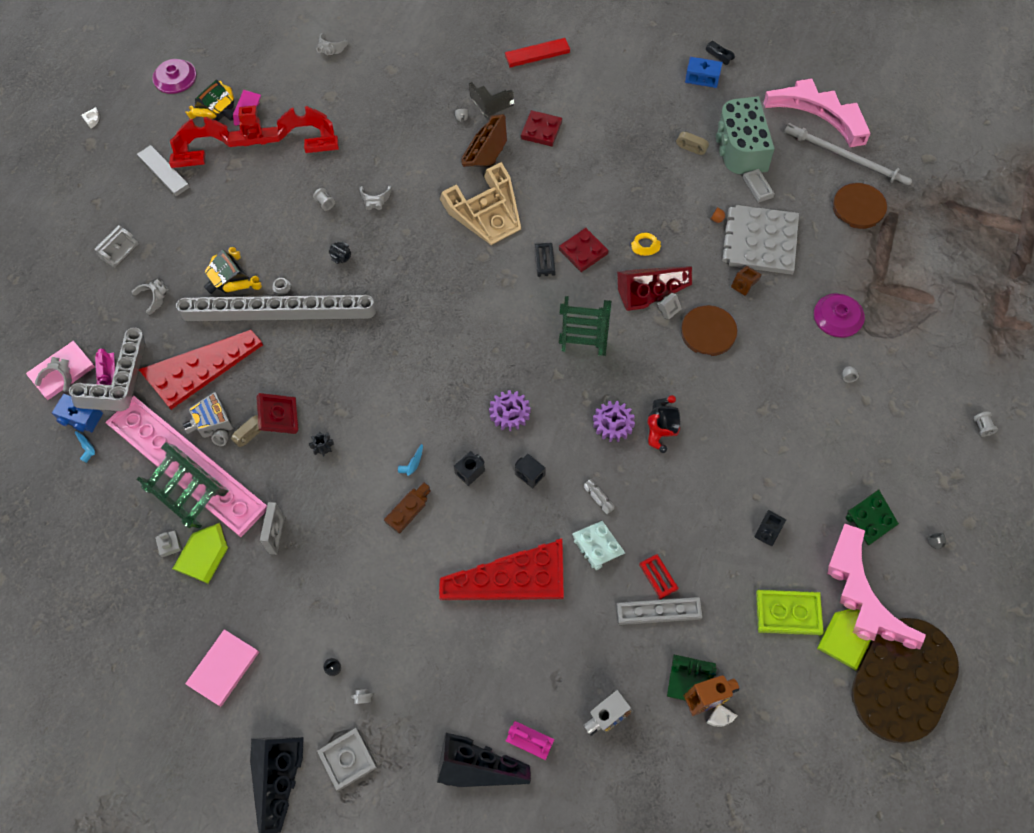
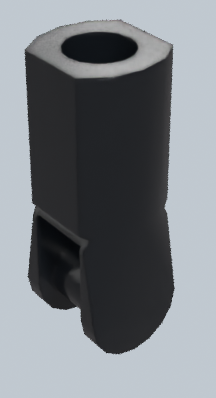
[706,40,735,65]

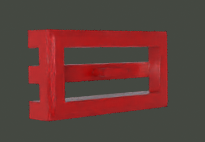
[639,554,679,600]

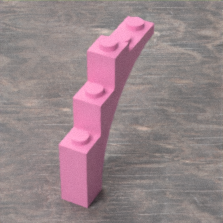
[764,79,871,147]
[827,524,926,649]

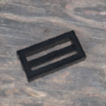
[535,243,555,277]

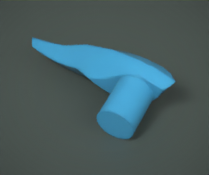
[75,431,95,463]
[398,444,423,476]

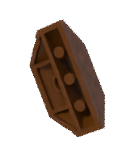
[461,114,507,167]

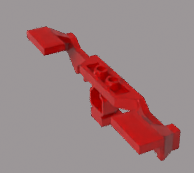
[169,105,339,168]

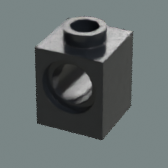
[454,451,485,486]
[515,454,546,489]

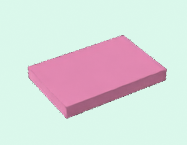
[26,341,95,400]
[185,629,259,707]

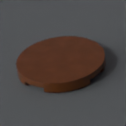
[833,183,887,229]
[681,305,737,356]

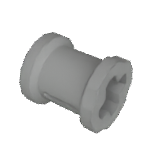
[313,188,335,211]
[973,412,998,437]

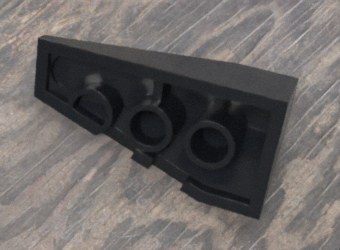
[437,733,531,787]
[250,737,304,833]

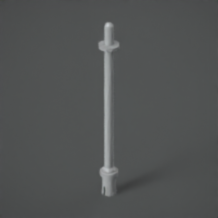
[784,123,912,185]

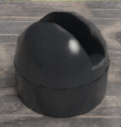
[323,658,341,676]

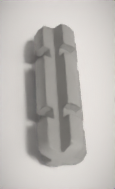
[584,479,614,514]

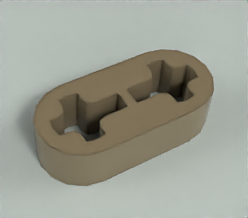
[676,132,709,155]
[231,415,261,447]

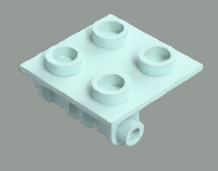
[572,521,625,570]

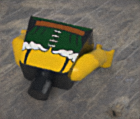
[185,79,234,121]
[204,247,262,294]

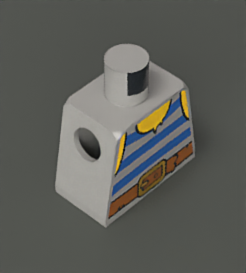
[182,392,233,438]
[583,690,633,736]

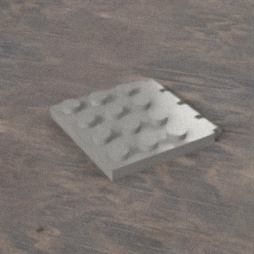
[722,205,799,275]

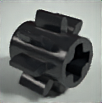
[329,241,351,264]
[309,431,334,457]

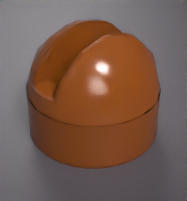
[710,207,725,223]

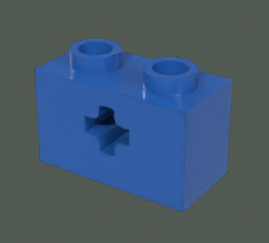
[685,57,722,88]
[52,394,103,433]

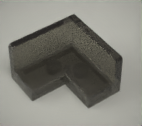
[469,82,514,118]

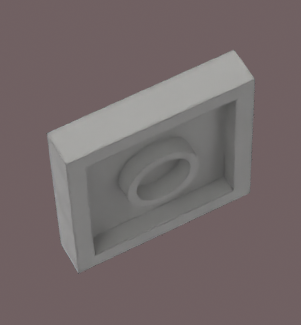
[260,502,285,555]
[317,728,377,791]

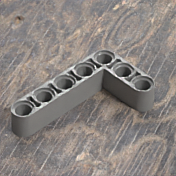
[69,328,145,411]

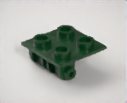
[846,490,899,546]
[667,654,717,701]

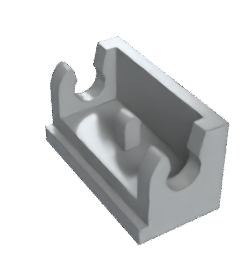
[94,225,139,268]

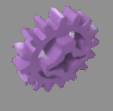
[489,390,531,431]
[593,401,635,442]

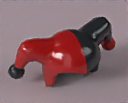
[648,395,681,453]

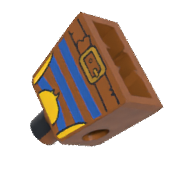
[684,675,739,716]

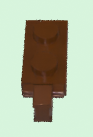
[384,482,431,534]

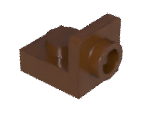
[731,266,762,296]

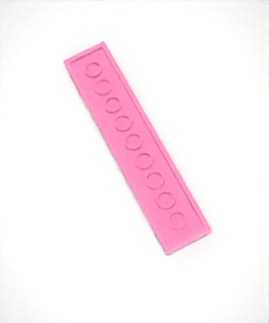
[106,396,267,538]

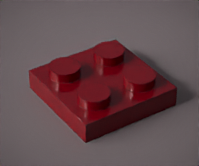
[521,110,562,147]
[559,228,609,272]
[257,393,298,434]

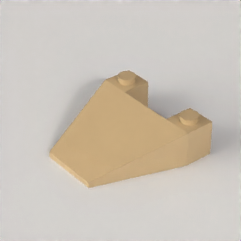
[440,162,521,245]

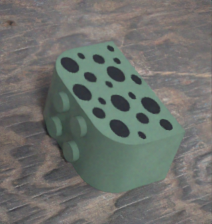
[716,96,774,174]

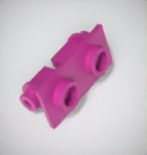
[95,349,115,385]
[506,721,555,760]

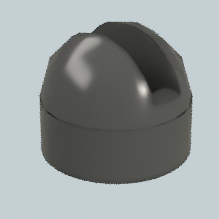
[927,532,946,549]

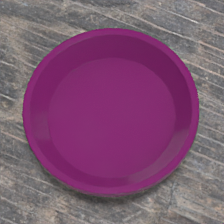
[152,59,197,94]
[814,294,865,338]

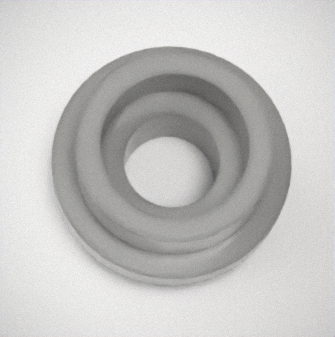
[272,278,291,295]
[351,689,373,704]

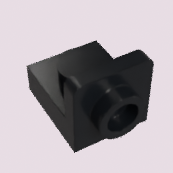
[754,510,787,546]

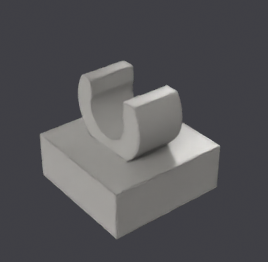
[657,293,682,319]
[155,530,182,558]

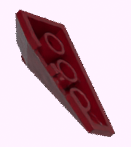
[617,266,692,311]

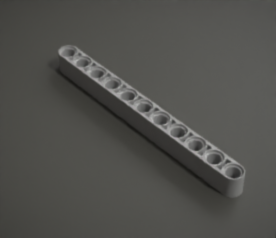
[176,295,376,321]

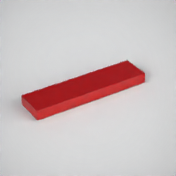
[505,38,570,68]

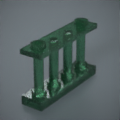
[559,296,612,356]
[136,442,229,529]

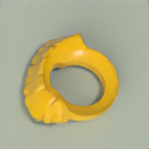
[631,233,661,256]

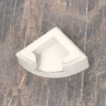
[82,107,100,129]
[707,705,737,727]

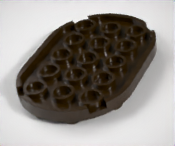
[851,618,959,744]

